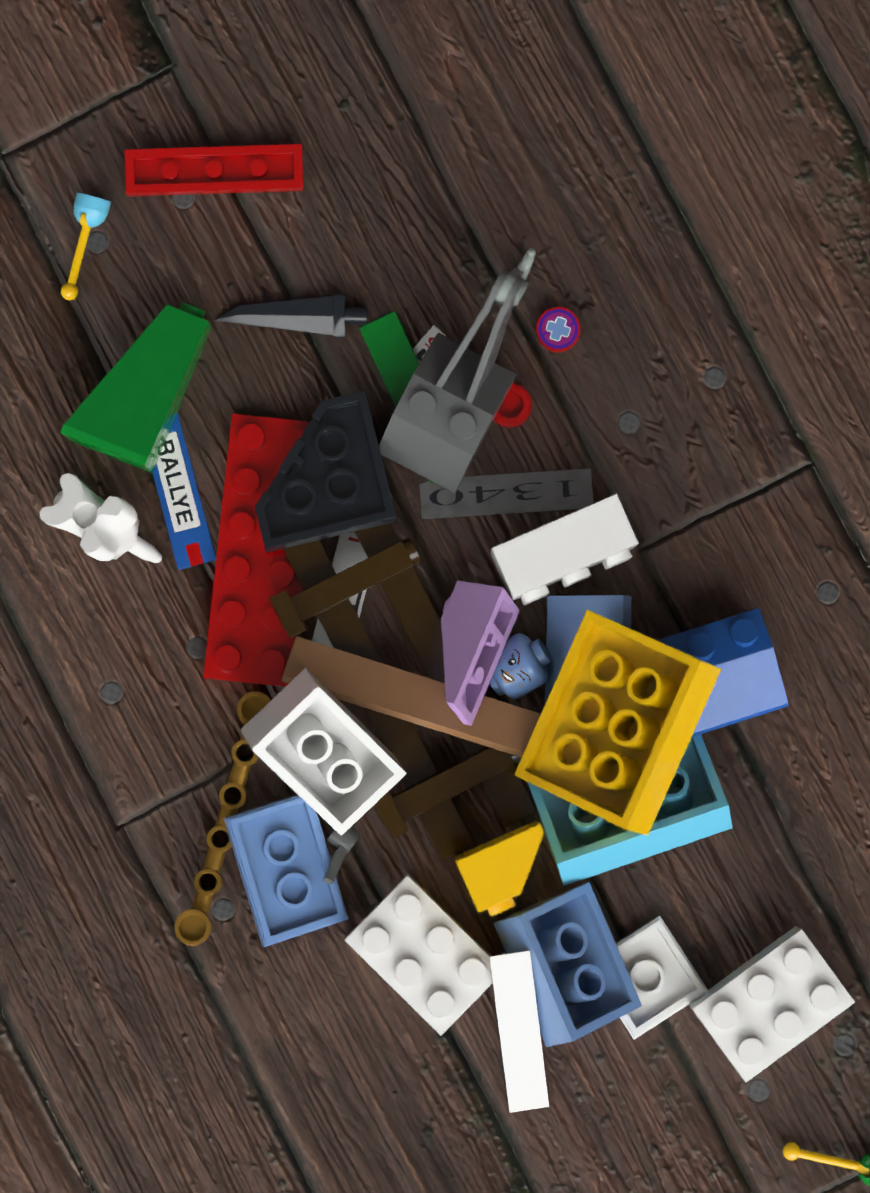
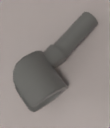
[323,827,359,884]

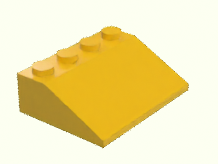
[514,610,721,835]

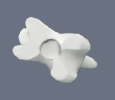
[40,473,162,563]

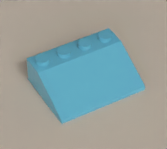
[527,734,732,886]

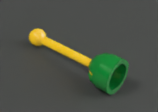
[783,1142,870,1186]

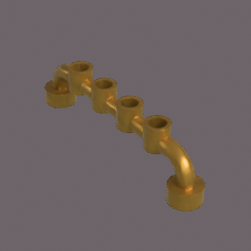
[174,691,271,946]

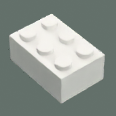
[490,494,639,605]
[240,668,407,836]
[345,874,493,1035]
[689,926,855,1082]

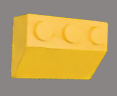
[455,820,544,916]

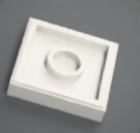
[616,915,709,1039]

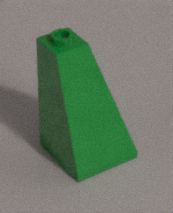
[60,302,212,474]

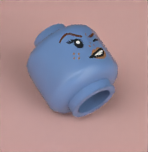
[489,633,552,699]

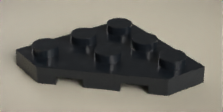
[255,391,397,553]

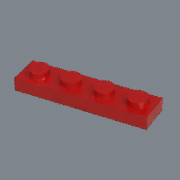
[125,144,304,196]

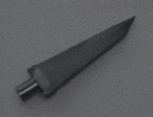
[213,293,368,338]

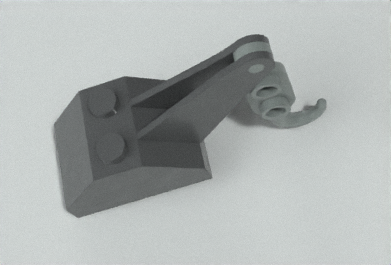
[379,248,536,493]

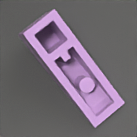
[441,580,520,726]

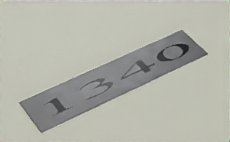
[419,468,593,519]

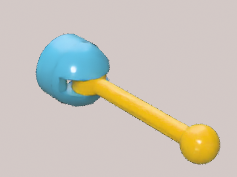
[61,192,111,300]

